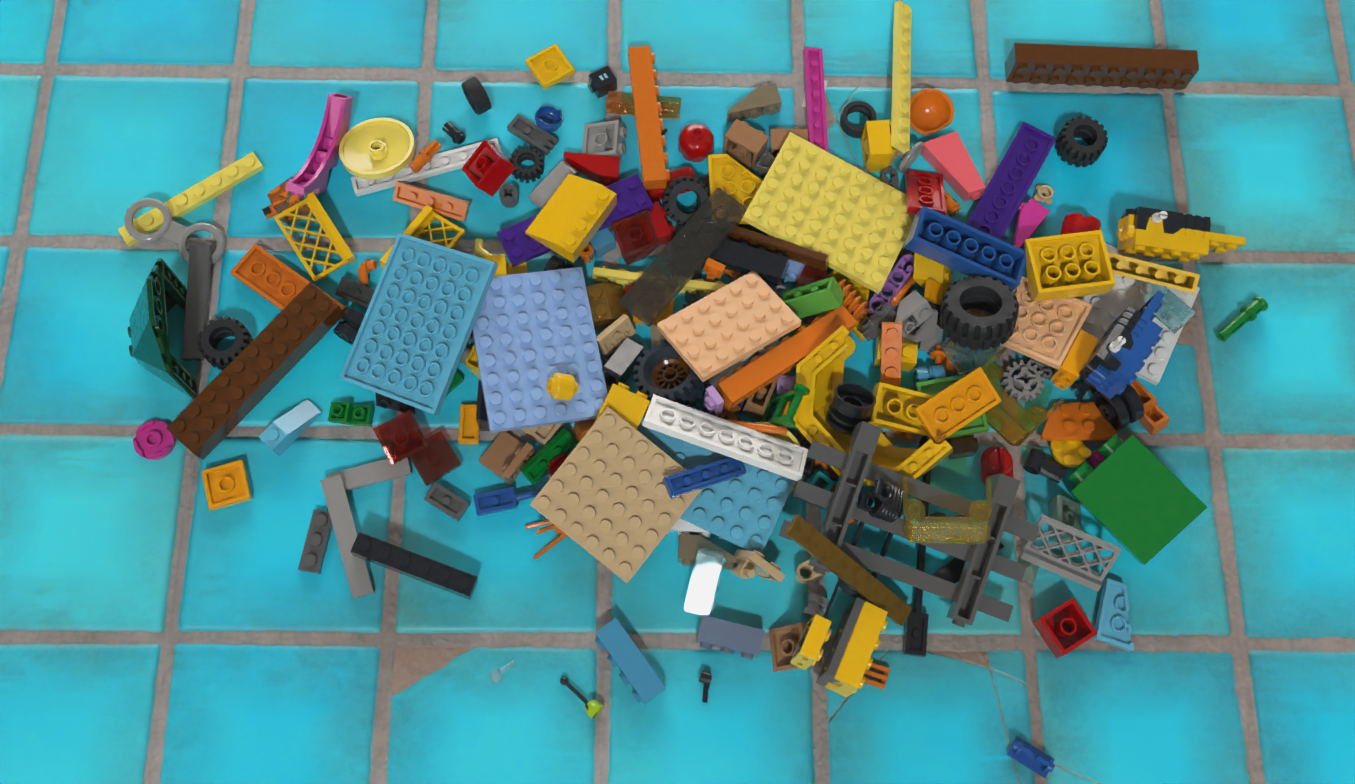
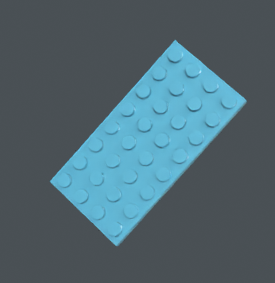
[637,411,795,553]

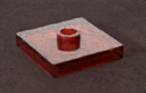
[406,431,462,486]

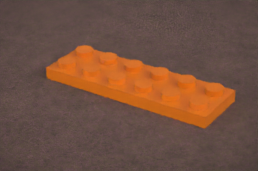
[230,244,347,338]

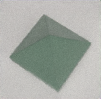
[1018,557,1039,581]

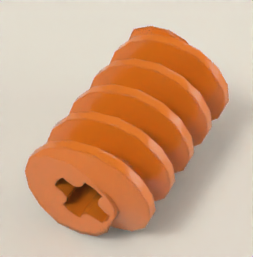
[838,279,871,321]

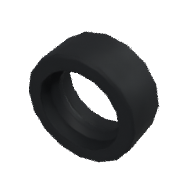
[461,77,492,115]
[840,101,876,138]

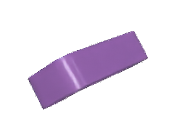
[867,254,914,327]

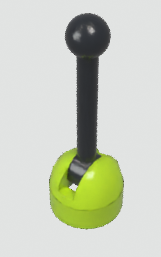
[560,677,604,719]

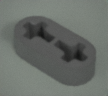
[880,167,899,190]

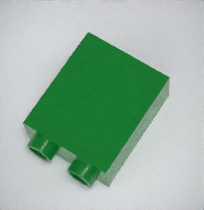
[1068,433,1207,565]

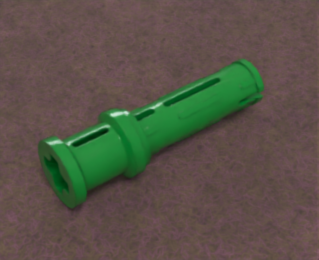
[1216,296,1268,342]

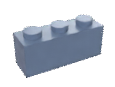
[696,615,764,660]

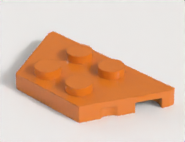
[1040,402,1119,441]

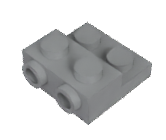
[582,120,627,160]

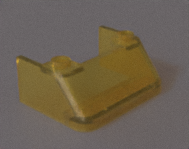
[982,347,1064,446]
[903,477,992,544]

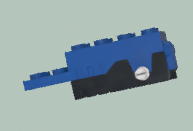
[1079,290,1165,399]

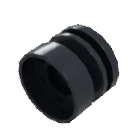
[825,383,876,436]

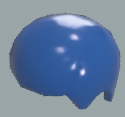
[535,105,564,132]

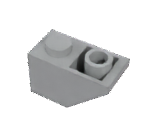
[895,290,934,338]

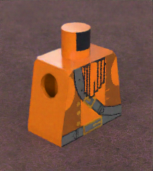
[262,177,310,223]

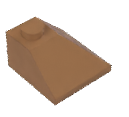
[769,622,822,672]

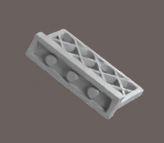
[1020,514,1121,592]

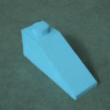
[259,399,322,456]

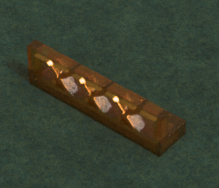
[606,91,681,120]

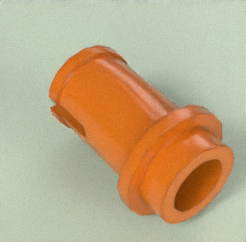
[945,191,961,216]
[580,243,594,263]

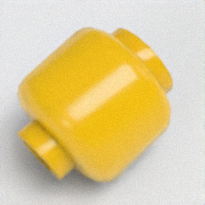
[546,373,579,401]

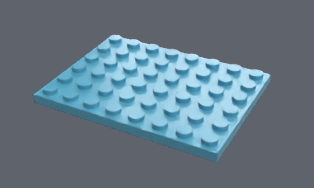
[339,232,498,416]

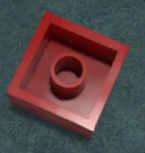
[1032,598,1098,659]

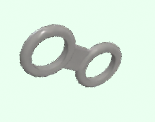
[124,198,226,265]

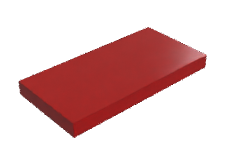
[905,169,947,215]

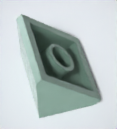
[1048,495,1081,544]

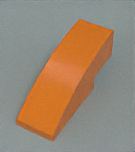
[1131,379,1170,436]

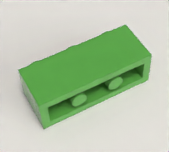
[781,277,845,319]

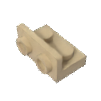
[596,314,636,357]

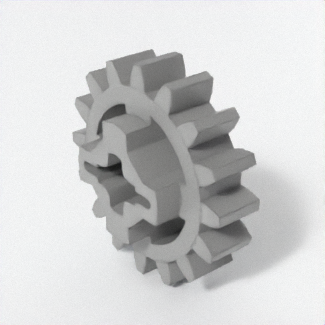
[1001,360,1046,403]

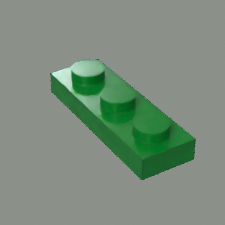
[520,428,577,485]

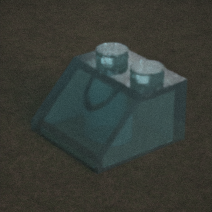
[940,337,997,375]

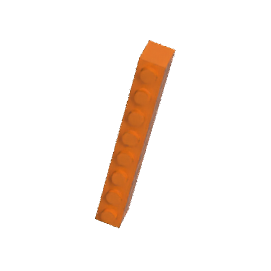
[628,46,670,190]
[716,305,857,410]

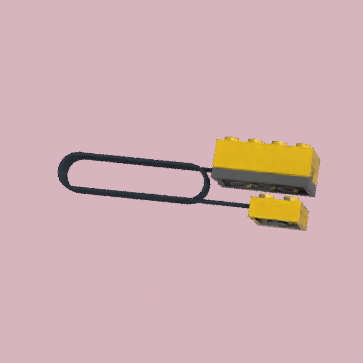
[790,488,909,698]

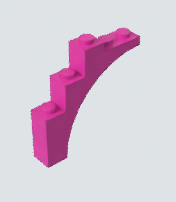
[285,92,353,196]

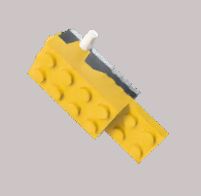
[1116,206,1246,263]

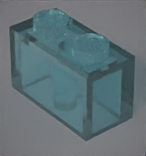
[1153,286,1196,334]

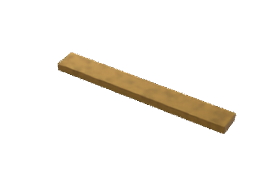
[784,515,912,626]

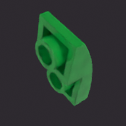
[328,402,375,427]

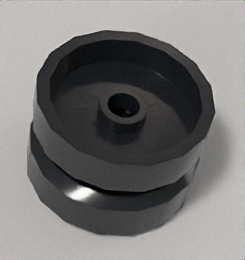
[1093,384,1144,432]

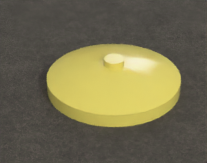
[339,118,416,179]

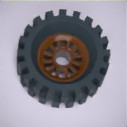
[633,339,709,407]

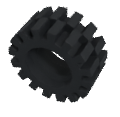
[510,146,544,183]

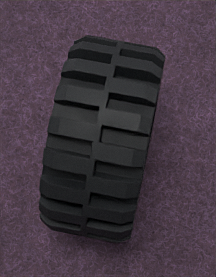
[939,276,1019,351]

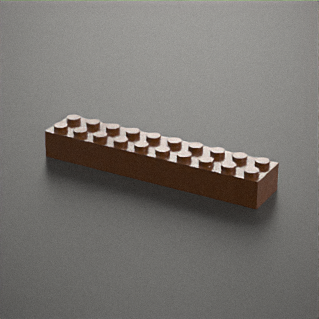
[1005,43,1199,90]
[166,282,345,460]

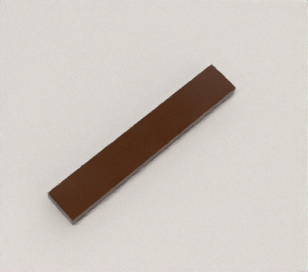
[718,221,829,271]

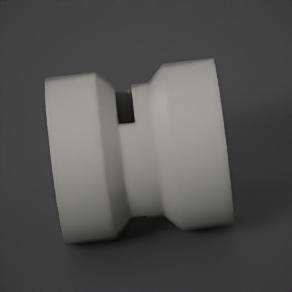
[802,593,829,619]

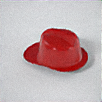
[981,446,1014,486]

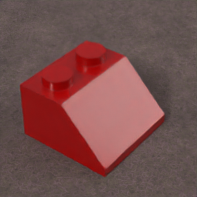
[461,139,516,197]

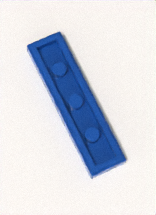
[663,457,746,499]

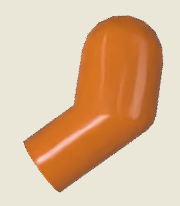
[358,259,377,286]

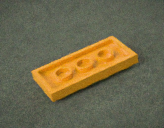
[913,367,1002,444]

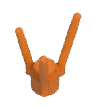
[525,520,568,559]

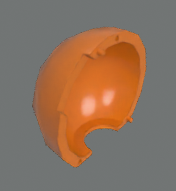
[910,88,955,136]

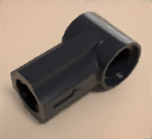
[1022,448,1067,484]

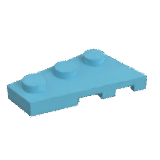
[1092,578,1135,652]

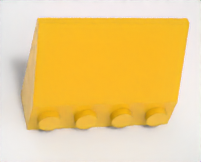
[525,174,617,263]
[1024,230,1116,302]

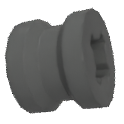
[499,184,519,208]

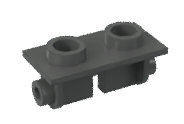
[857,303,897,341]

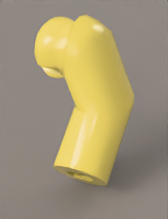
[474,239,493,259]

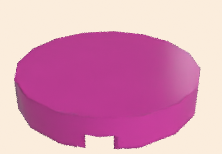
[133,420,176,460]

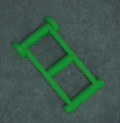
[758,384,810,428]

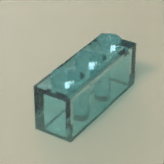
[684,546,726,616]

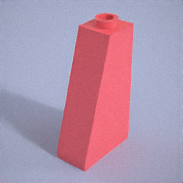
[920,131,986,202]

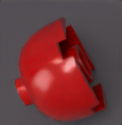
[678,124,715,162]

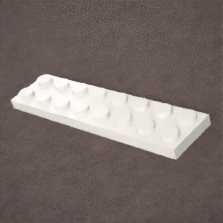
[642,395,808,481]

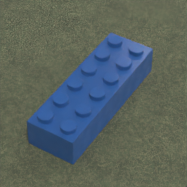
[904,206,1026,292]

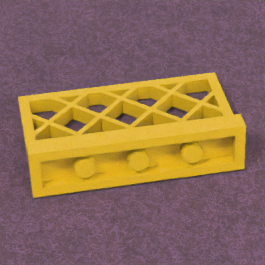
[273,192,357,283]
[380,205,465,270]

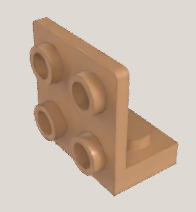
[479,431,535,485]

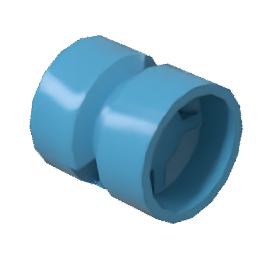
[912,365,946,391]

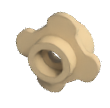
[1034,185,1054,205]

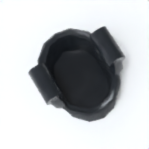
[857,479,903,523]

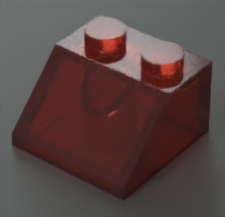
[611,210,660,265]
[373,410,429,465]

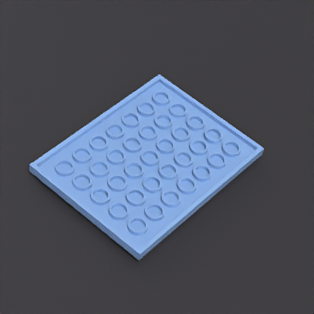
[472,267,608,433]

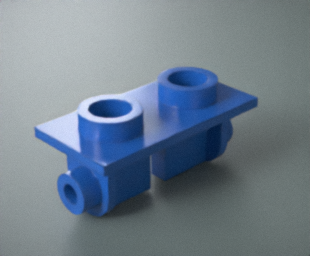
[1007,736,1055,778]

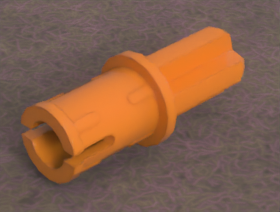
[409,140,442,173]

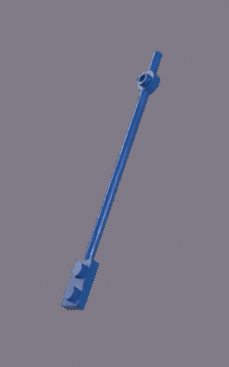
[473,487,542,516]

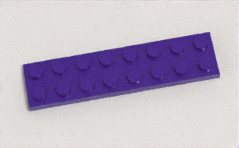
[966,122,1057,240]
[497,174,653,267]

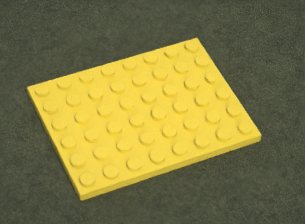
[742,132,915,294]

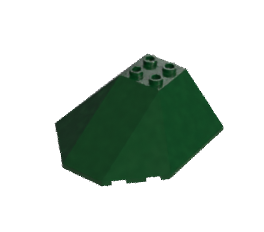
[128,258,198,399]

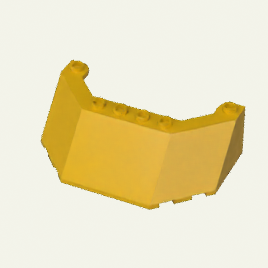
[793,325,953,486]

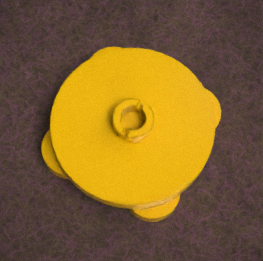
[1050,440,1091,467]

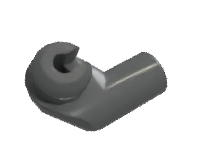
[1027,357,1053,379]

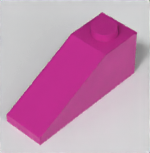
[1012,198,1050,249]

